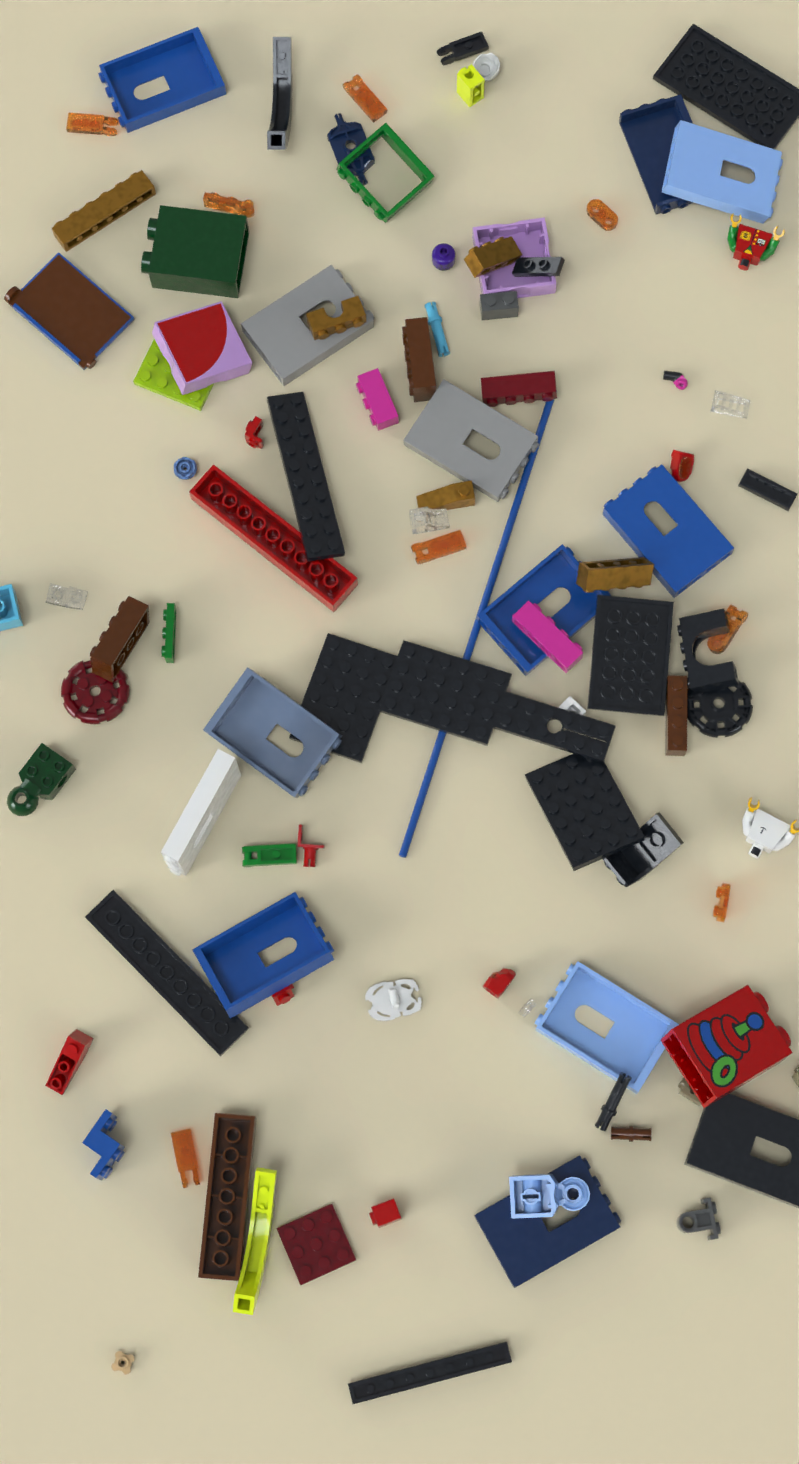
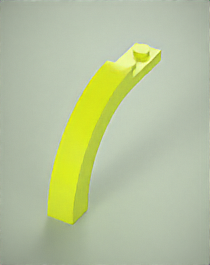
[233,1167,277,1315]

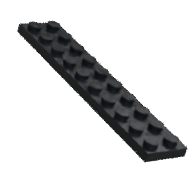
[267,392,345,562]
[85,890,249,1057]

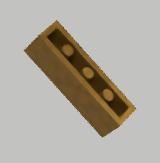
[576,557,654,592]

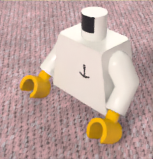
[742,797,799,859]

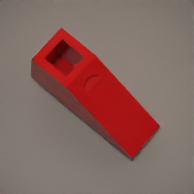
[45,1029,94,1095]

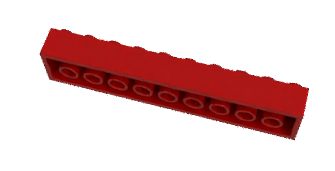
[189,464,358,612]

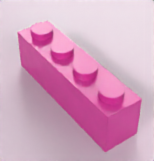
[512,601,583,673]

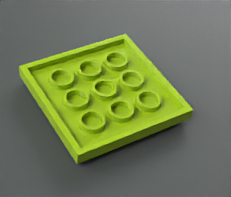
[133,339,214,411]

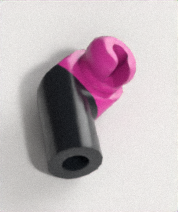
[663,370,688,390]

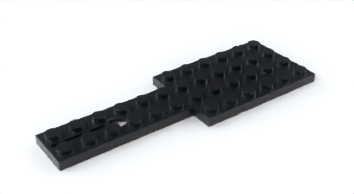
[378,640,616,763]

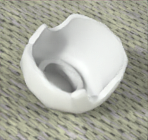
[473,52,500,81]

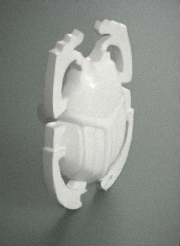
[365,979,422,1021]

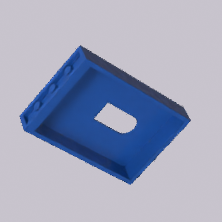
[98,27,226,133]
[602,464,734,598]
[476,544,611,676]
[192,892,334,1019]

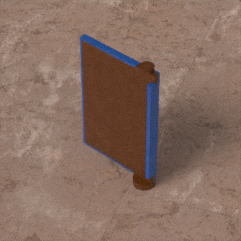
[4,252,135,370]

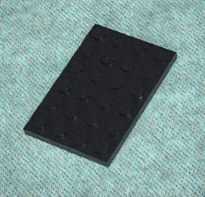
[587,595,674,716]
[289,633,398,763]
[525,754,645,871]

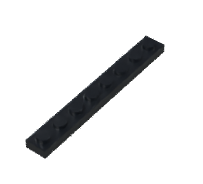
[348,1342,512,1404]

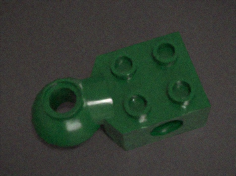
[7,743,76,816]

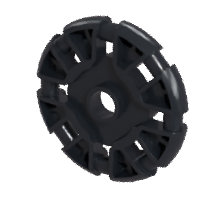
[687,680,753,738]

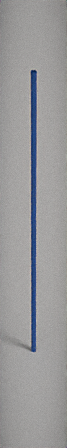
[399,399,554,858]

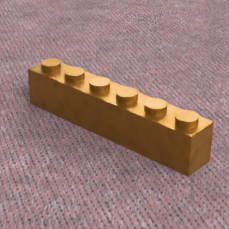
[52,170,156,252]

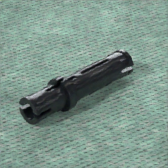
[595,1072,632,1131]

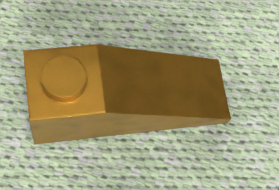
[416,480,475,515]

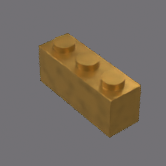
[464,236,522,278]

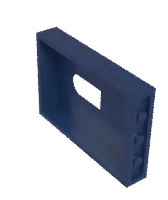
[474,1156,621,1288]

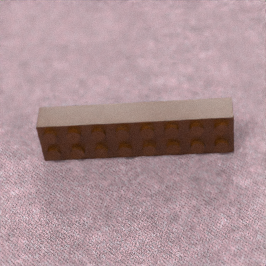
[198,1113,257,1281]

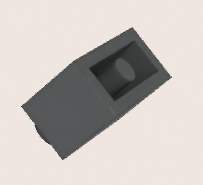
[480,291,519,320]

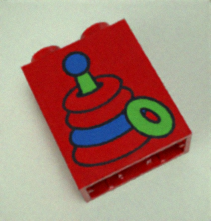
[661,985,793,1108]

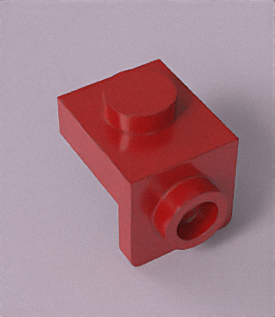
[245,416,264,449]

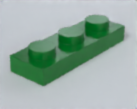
[161,603,176,663]

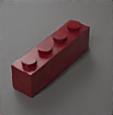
[481,371,557,407]

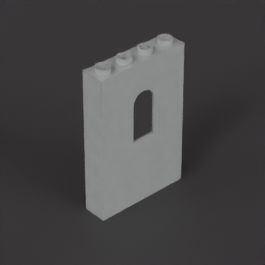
[241,265,374,386]
[403,379,539,502]

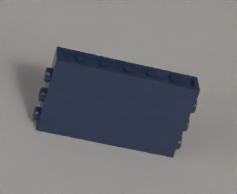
[619,94,694,215]

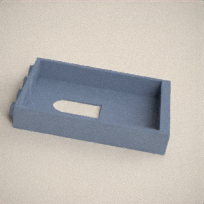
[203,667,343,798]

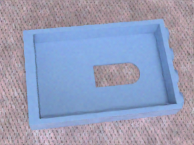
[661,120,783,224]
[534,961,679,1094]

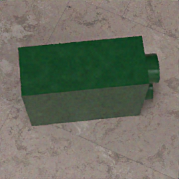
[141,205,249,298]

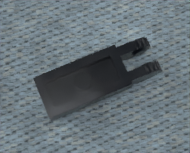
[436,32,489,66]

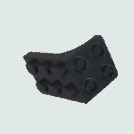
[603,812,684,887]

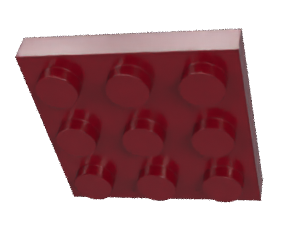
[277,1204,356,1285]

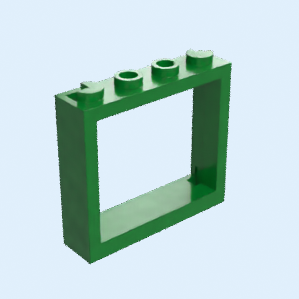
[336,123,435,223]

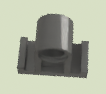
[677,1197,721,1240]

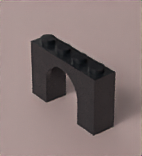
[677,609,739,695]

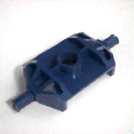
[327,113,375,185]

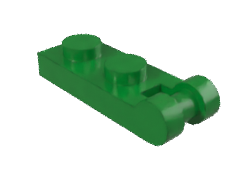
[242,843,297,867]

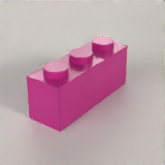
[356,368,399,431]

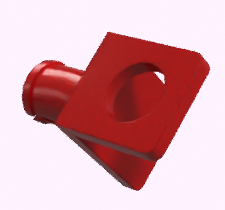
[297,824,325,867]

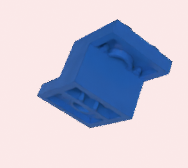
[82,1109,125,1181]

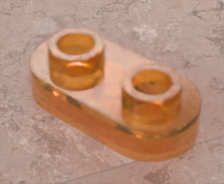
[586,199,618,231]
[713,883,730,923]

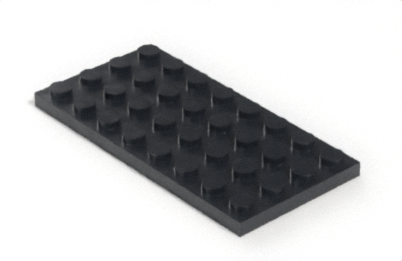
[653,24,799,149]

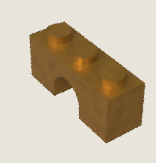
[306,296,366,340]

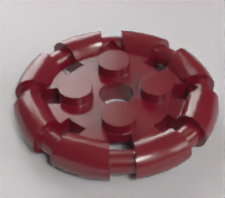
[61,658,130,725]

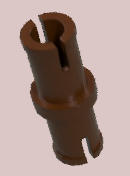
[611,1126,651,1142]

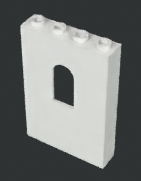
[161,749,241,876]

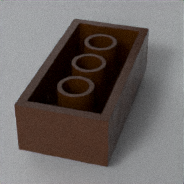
[402,317,436,402]
[90,596,149,683]

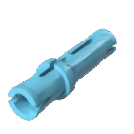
[425,302,450,357]

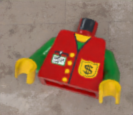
[727,213,785,271]

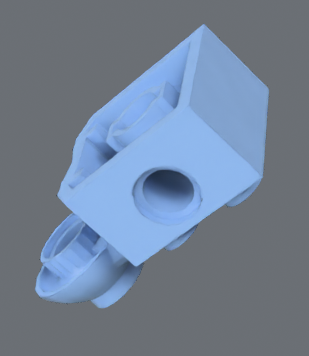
[509,1174,590,1218]

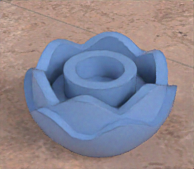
[174,457,197,480]

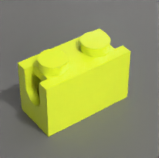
[457,64,485,107]

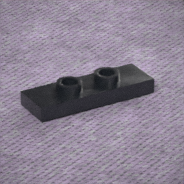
[512,257,565,277]
[738,468,797,511]

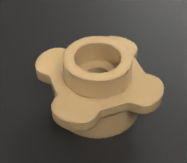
[111,1351,135,1375]

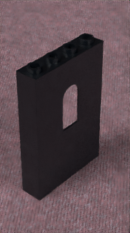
[684,1094,799,1208]

